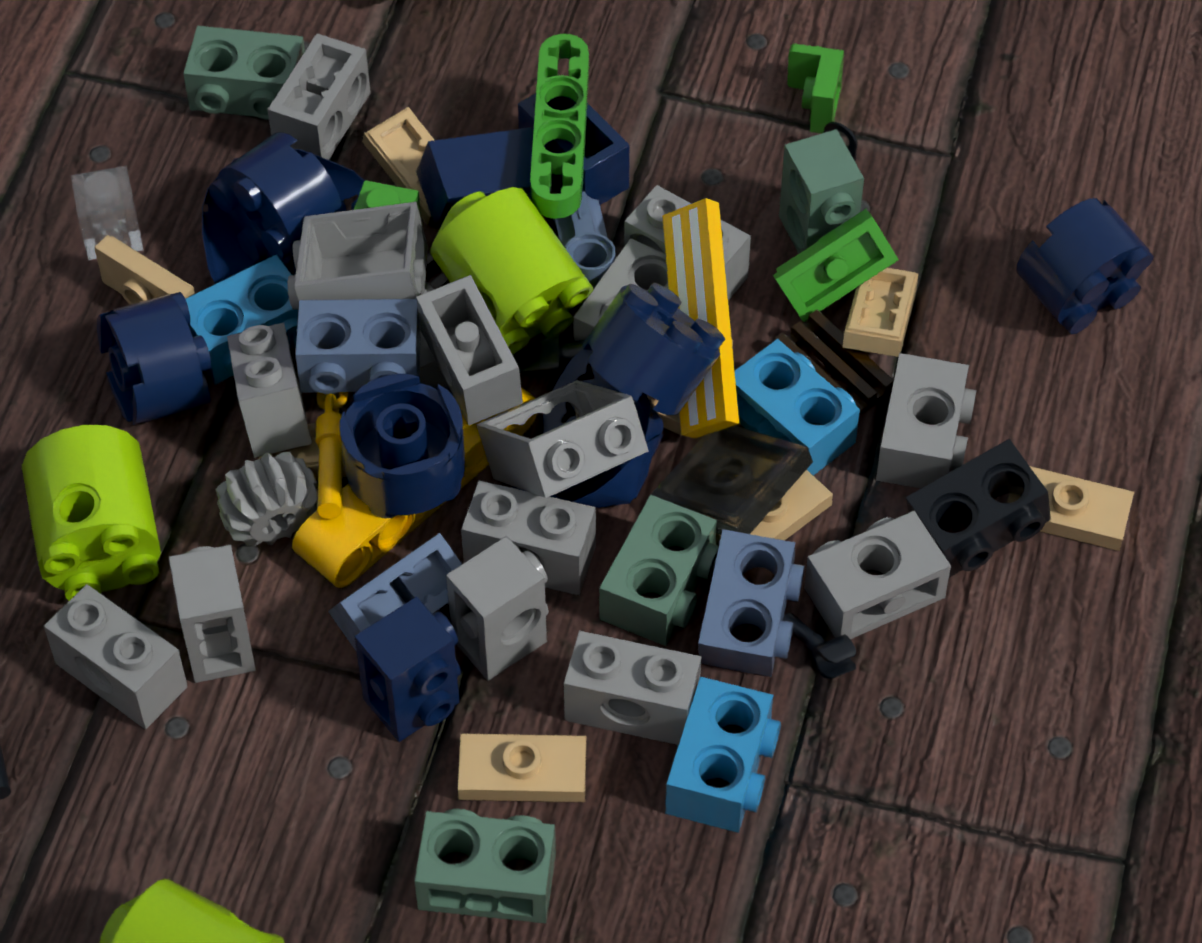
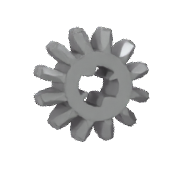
[215,452,318,547]

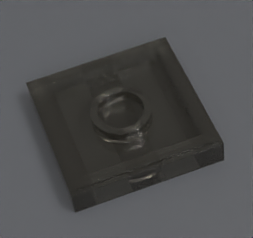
[647,426,813,535]

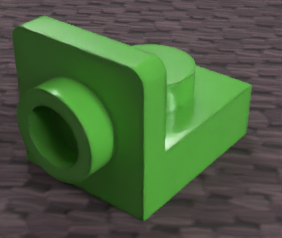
[787,44,844,133]

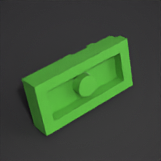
[773,209,899,322]

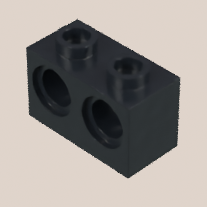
[906,439,1051,578]

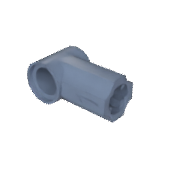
[551,192,615,307]

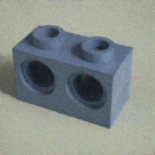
[295,299,421,394]
[698,529,805,677]
[328,533,462,651]

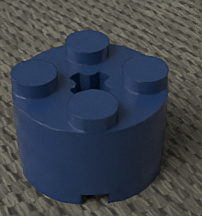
[209,132,342,264]
[1016,198,1154,334]
[582,283,725,415]
[97,292,211,425]
[340,374,465,519]

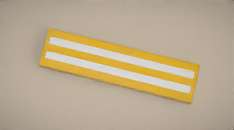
[662,198,739,438]

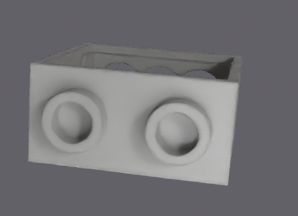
[288,202,428,310]
[476,380,649,498]

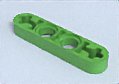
[530,33,589,219]

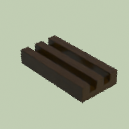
[774,310,894,416]

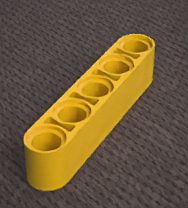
[292,387,538,588]

